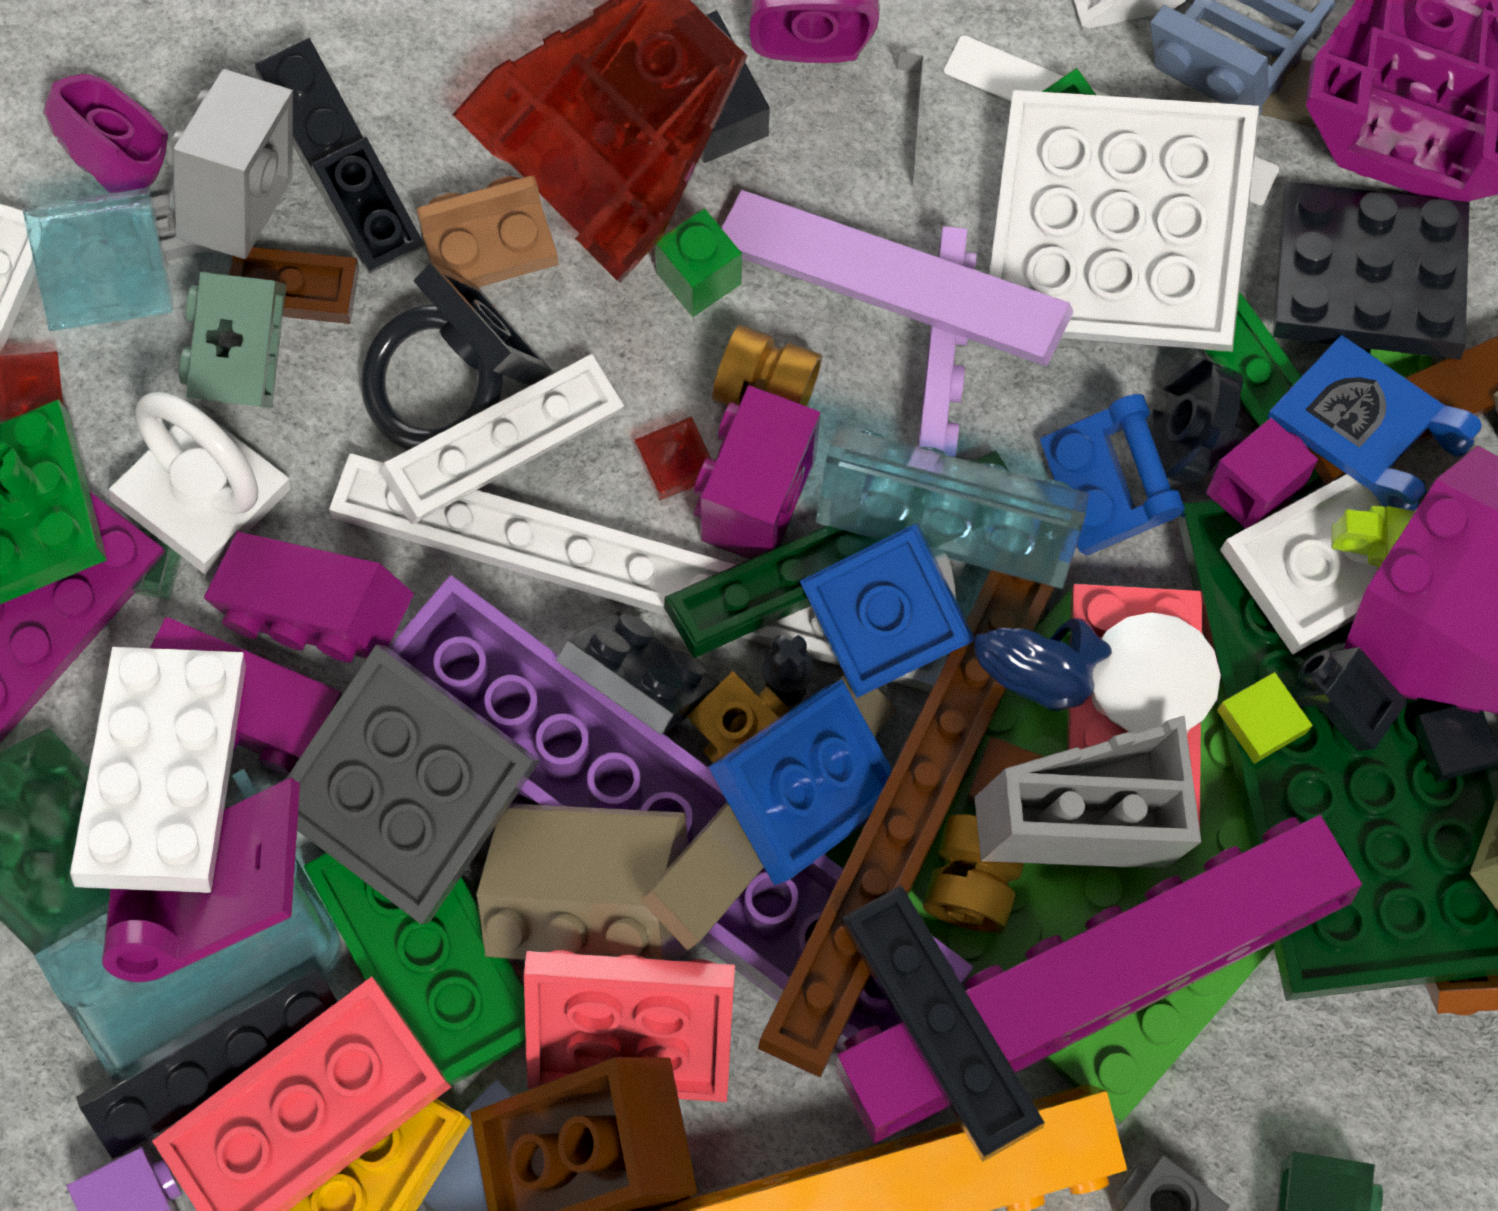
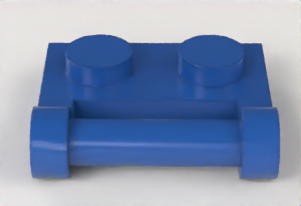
[1040,394,1185,556]

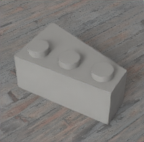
[975,715,1201,869]

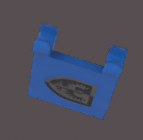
[1267,335,1482,511]

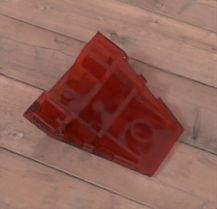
[452,0,748,282]

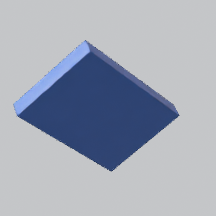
[708,679,892,886]

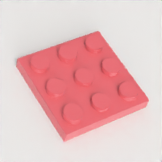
[524,950,735,1102]

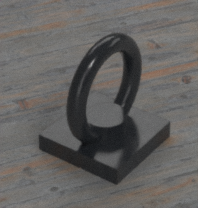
[361,263,553,450]

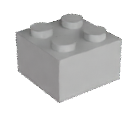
[167,69,293,259]

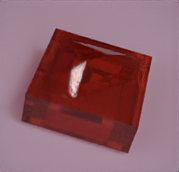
[0,351,63,422]
[634,416,712,501]

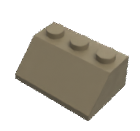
[477,803,689,961]

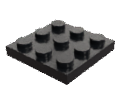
[1273,181,1470,360]

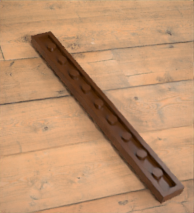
[758,510,1079,1078]

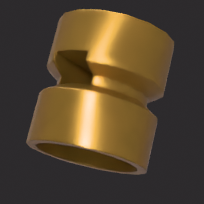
[712,325,823,407]
[922,815,1024,933]

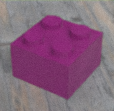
[694,385,821,559]

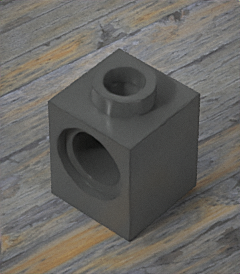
[1116,1155,1230,1211]

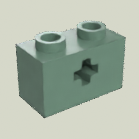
[179,272,287,408]

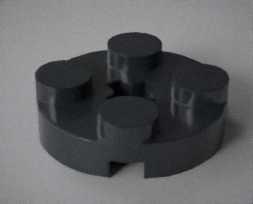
[1148,358,1244,487]

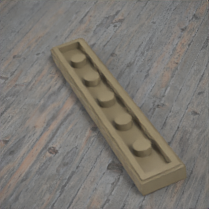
[640,671,897,950]

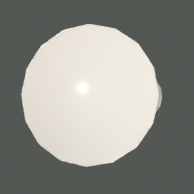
[1091,612,1221,734]

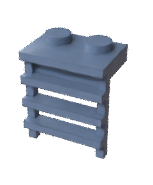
[1150,0,1335,116]

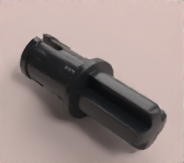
[762,634,814,706]

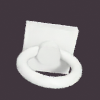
[109,392,290,575]

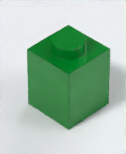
[655,208,742,318]

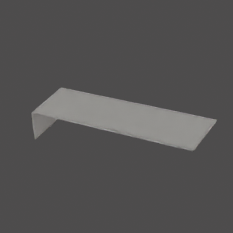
[897,51,924,186]

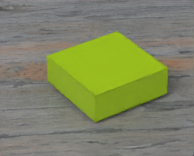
[1217,672,1313,764]

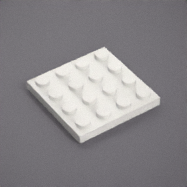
[989,90,1259,352]

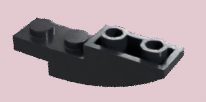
[255,37,424,274]

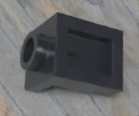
[1290,647,1408,751]

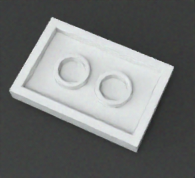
[1220,474,1418,654]

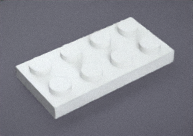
[70,647,246,893]

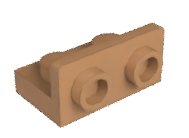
[416,176,559,288]

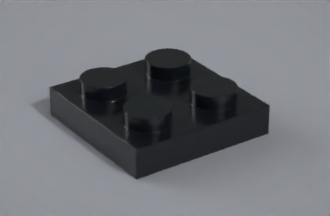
[555,611,720,735]

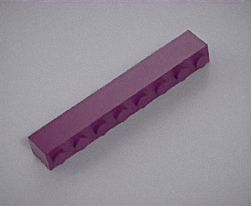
[836,815,1362,1144]

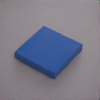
[800,523,975,698]

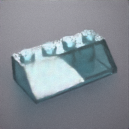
[816,427,1089,589]

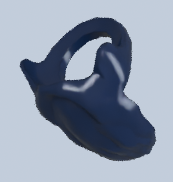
[974,617,1112,712]

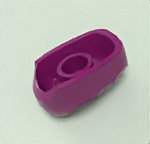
[749,0,880,63]
[43,74,168,197]

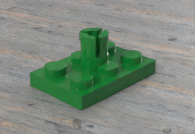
[0,399,107,604]

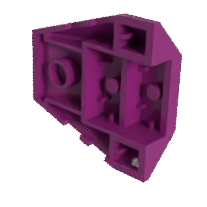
[1306,0,1498,202]
[1343,446,1498,714]

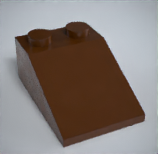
[470,1057,698,1211]

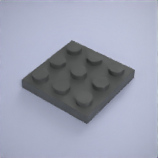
[285,645,540,925]

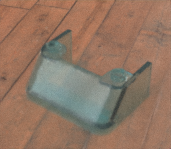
[6,769,342,1075]

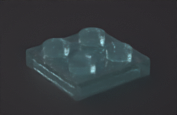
[23,187,174,331]

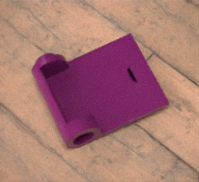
[102,777,300,982]

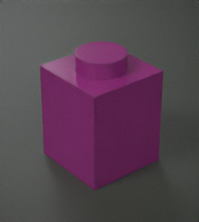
[1206,418,1318,529]

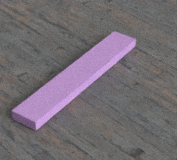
[722,189,1073,366]

